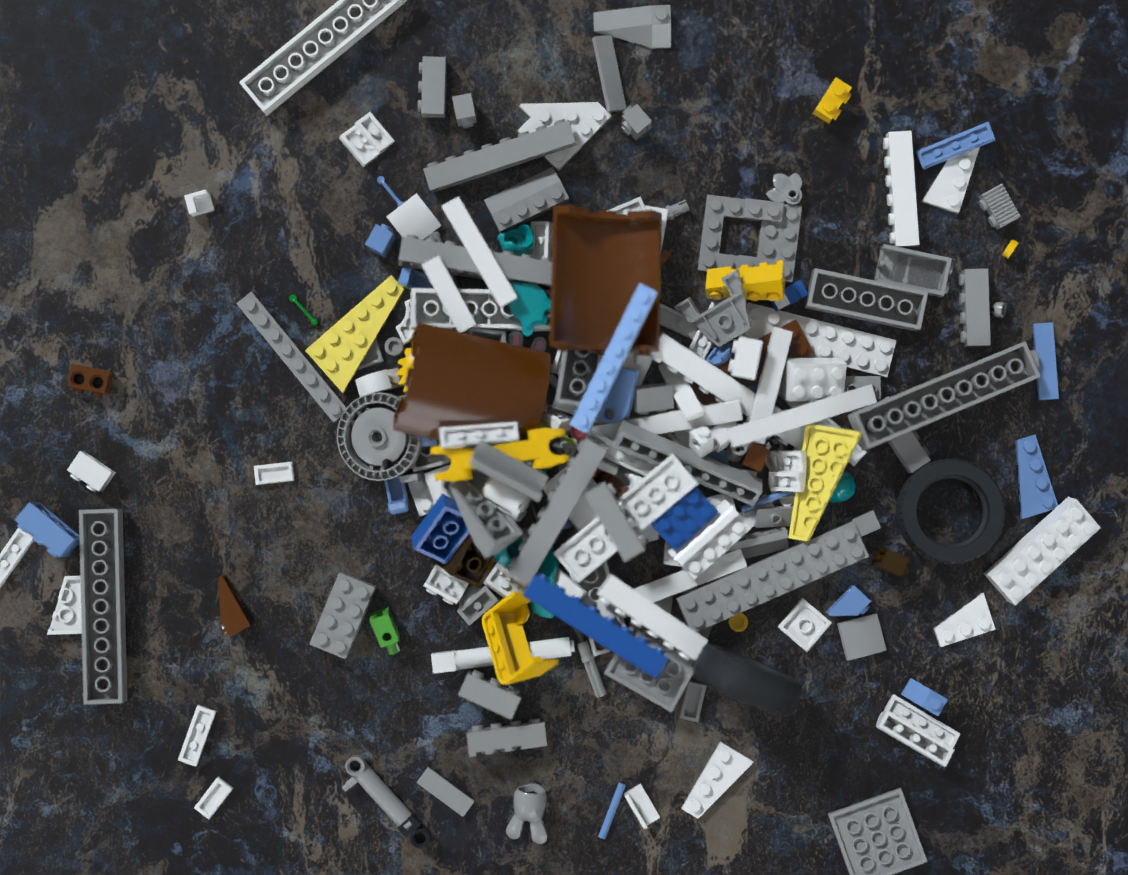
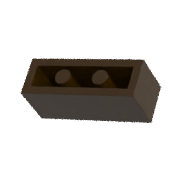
[872,548,910,577]

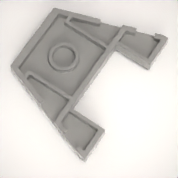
[674,269,752,347]

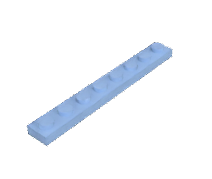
[570,283,658,433]

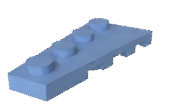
[1015,435,1058,519]

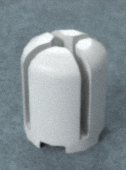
[481,476,534,522]

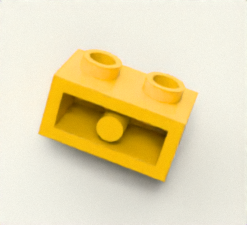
[813,77,852,124]

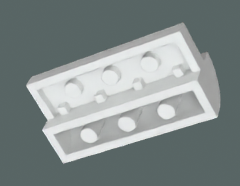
[667,499,751,580]
[876,694,960,767]

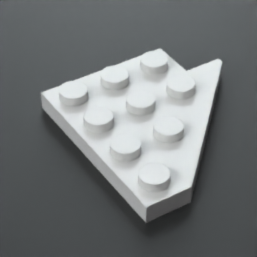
[518,102,612,171]

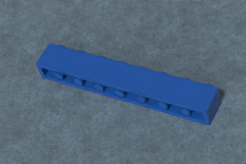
[522,574,668,678]

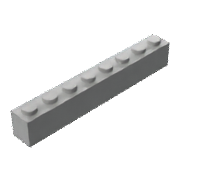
[423,119,577,193]
[236,291,349,423]
[613,420,762,506]
[508,437,608,584]

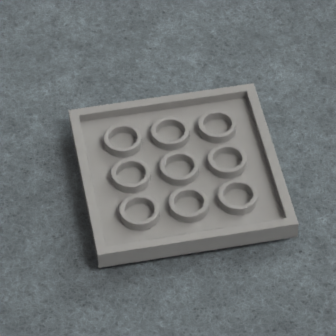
[604,623,707,712]
[828,788,927,875]

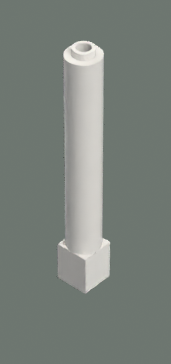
[431,637,575,674]

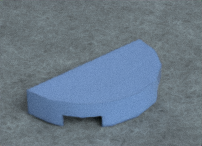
[705,341,733,367]

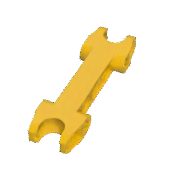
[430,428,569,482]

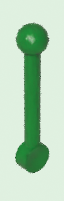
[289,294,318,326]

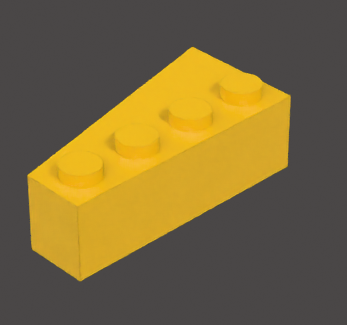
[705,260,785,301]

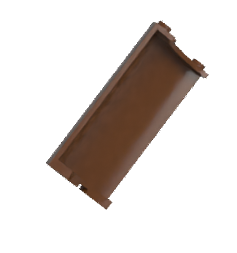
[550,204,662,356]
[393,322,553,448]

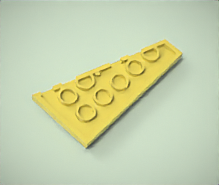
[305,275,405,394]
[789,424,863,541]

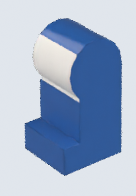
[770,280,808,311]

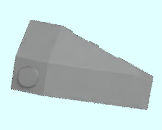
[593,5,671,49]
[449,481,523,558]

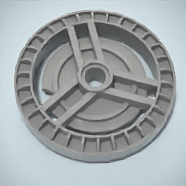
[337,392,422,481]

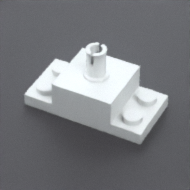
[408,464,488,517]

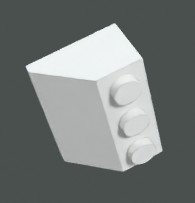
[542,466,598,532]

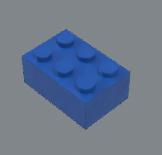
[650,486,718,551]
[411,493,470,564]

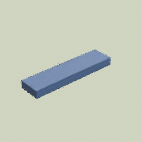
[916,122,996,170]
[1032,322,1059,400]

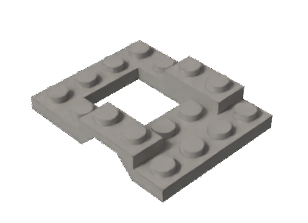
[697,194,802,283]

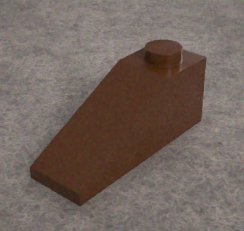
[218,575,253,637]

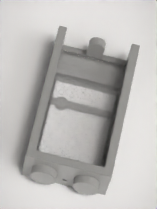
[874,244,953,298]

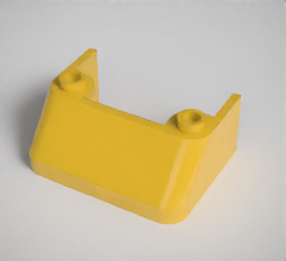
[482,591,559,684]

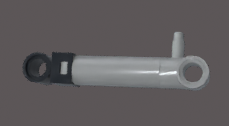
[342,755,431,849]

